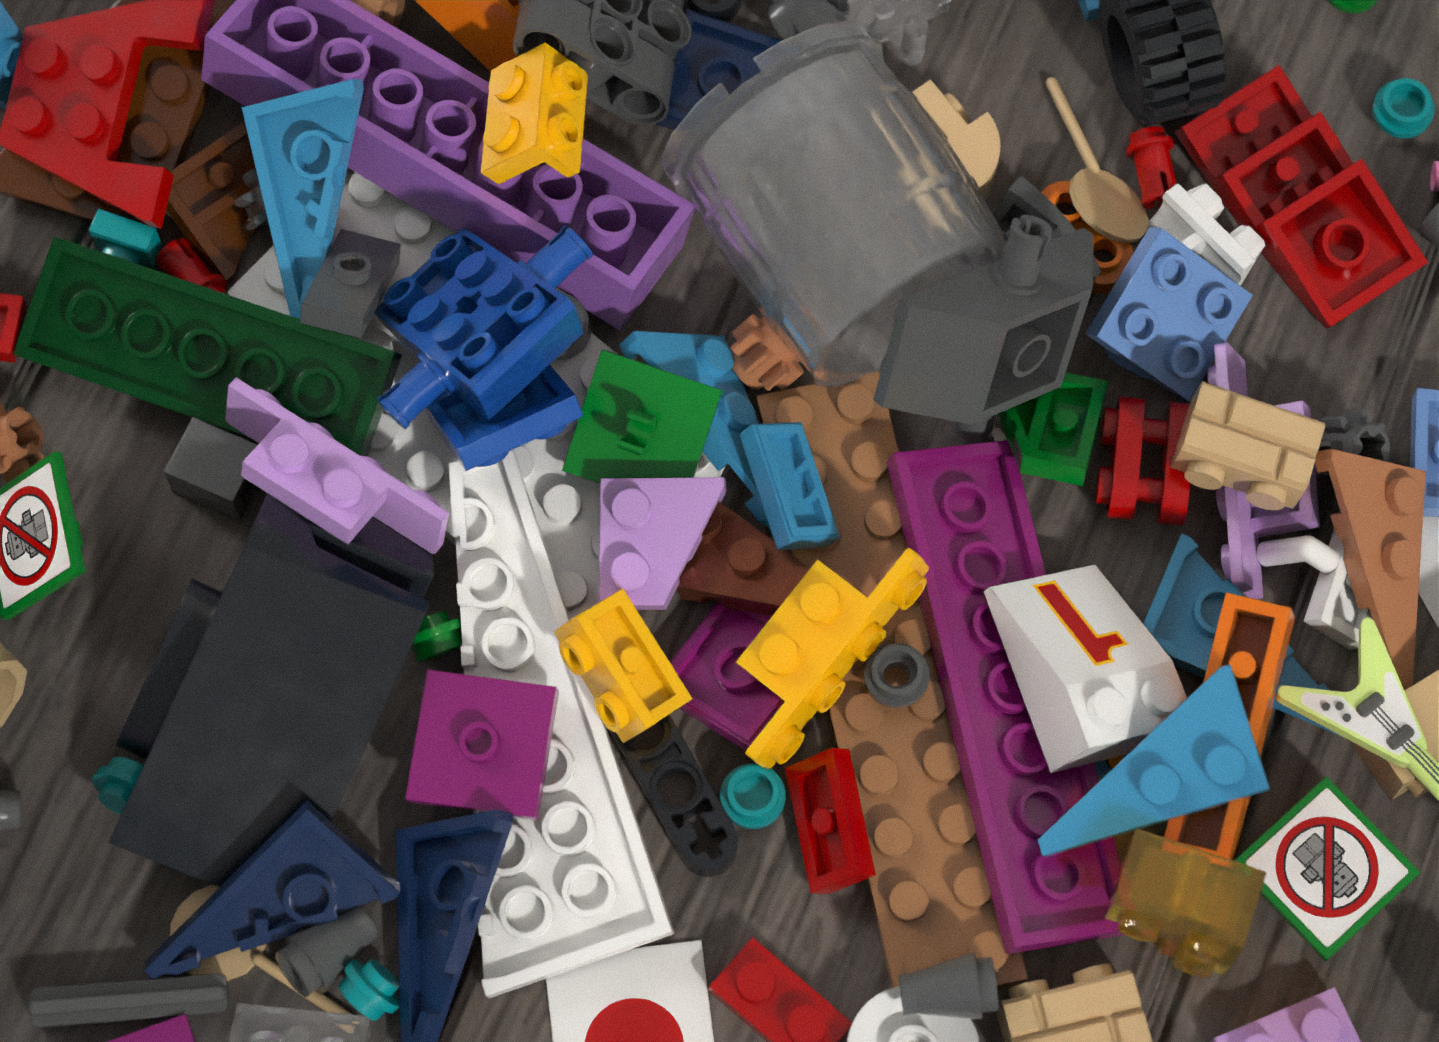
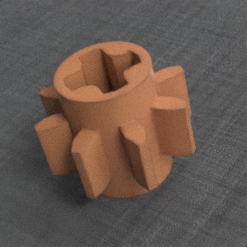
[730,314,807,391]
[0,402,44,483]

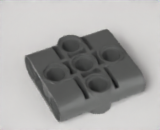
[513,0,692,125]

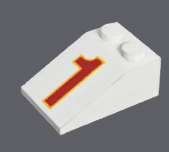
[984,565,1187,773]

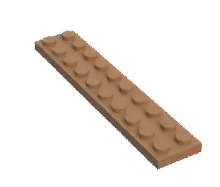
[756,371,1028,990]

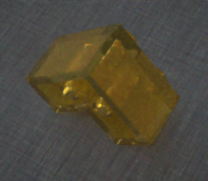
[1105,828,1267,978]

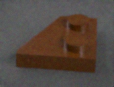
[166,121,258,281]

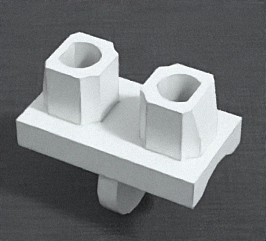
[1148,183,1265,286]

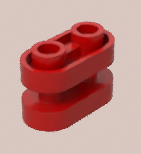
[1095,396,1190,526]

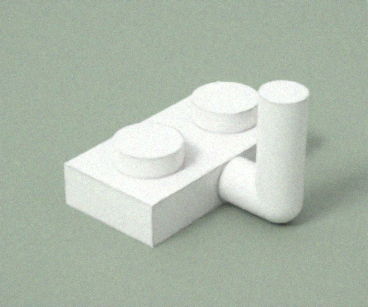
[1256,530,1372,650]

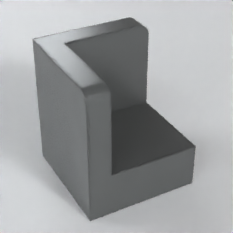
[164,417,257,521]

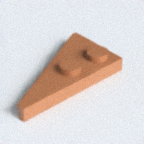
[1315,449,1426,691]

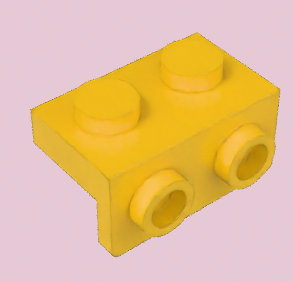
[481,42,588,184]
[553,588,693,743]

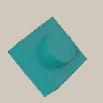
[88,209,163,271]

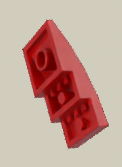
[1175,65,1428,329]

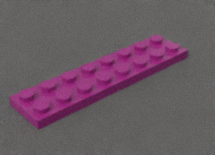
[887,440,1137,954]

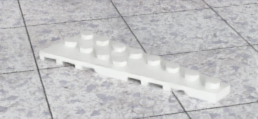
[449,449,675,998]

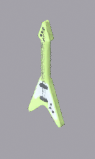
[1276,618,1439,801]

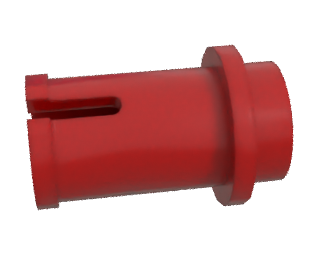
[1125,126,1177,209]
[155,238,229,295]

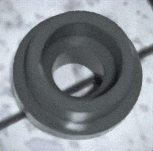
[864,643,930,708]

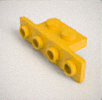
[736,547,929,770]

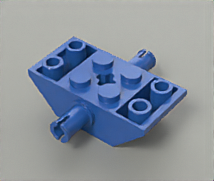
[374,225,593,430]

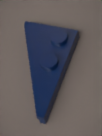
[144,801,401,979]
[396,809,513,1042]

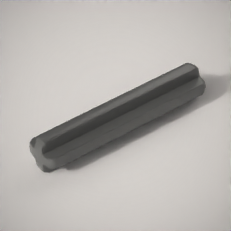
[28,973,229,1028]

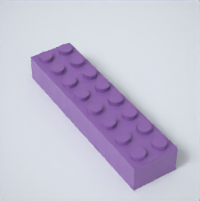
[201,0,696,331]

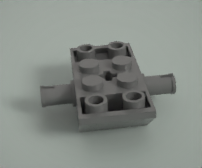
[873,215,1093,442]

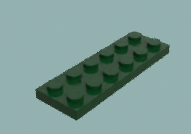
[13,236,402,456]

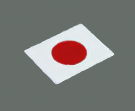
[546,940,714,1042]

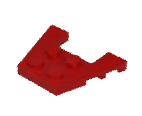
[0,0,215,229]

